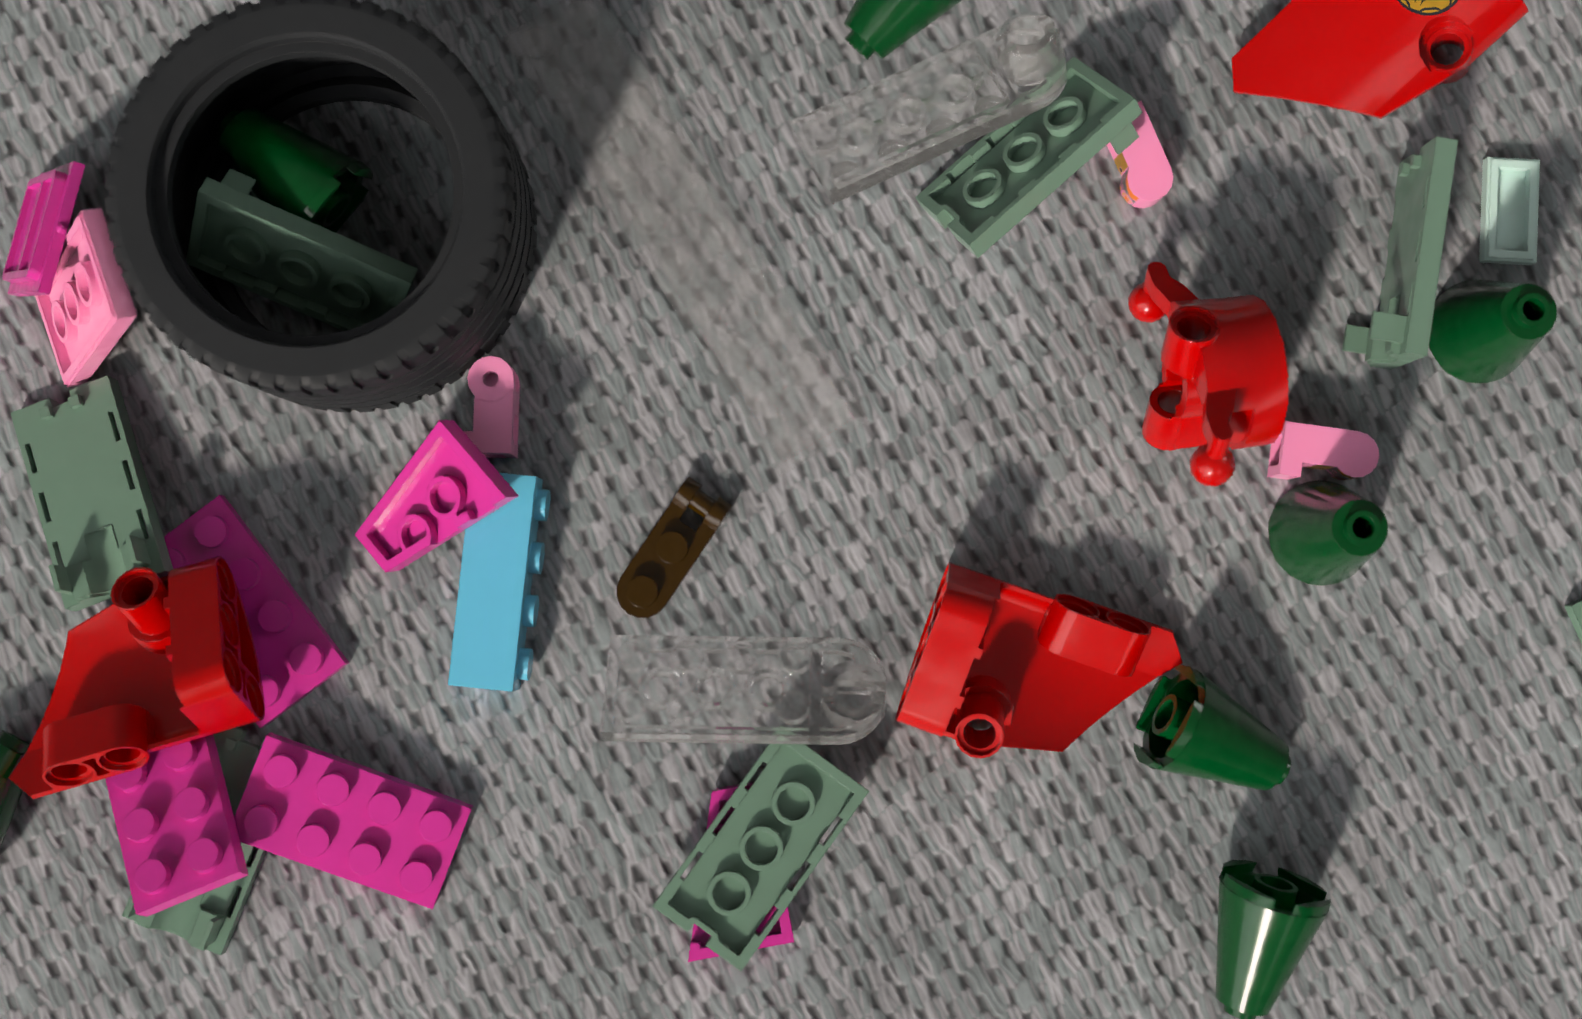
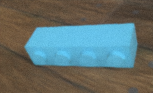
[448,473,551,692]

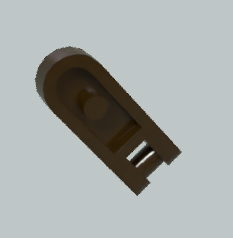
[617,476,733,618]

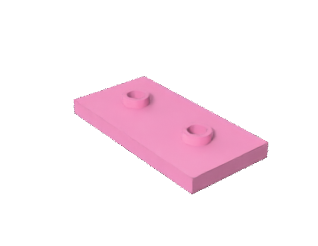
[35,208,137,388]

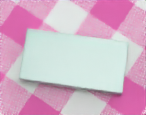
[1479,157,1540,265]

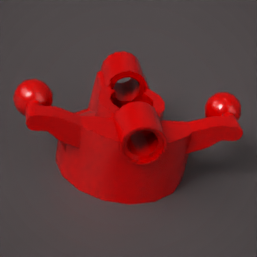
[1128,262,1288,487]

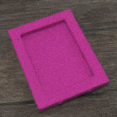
[2,161,85,297]

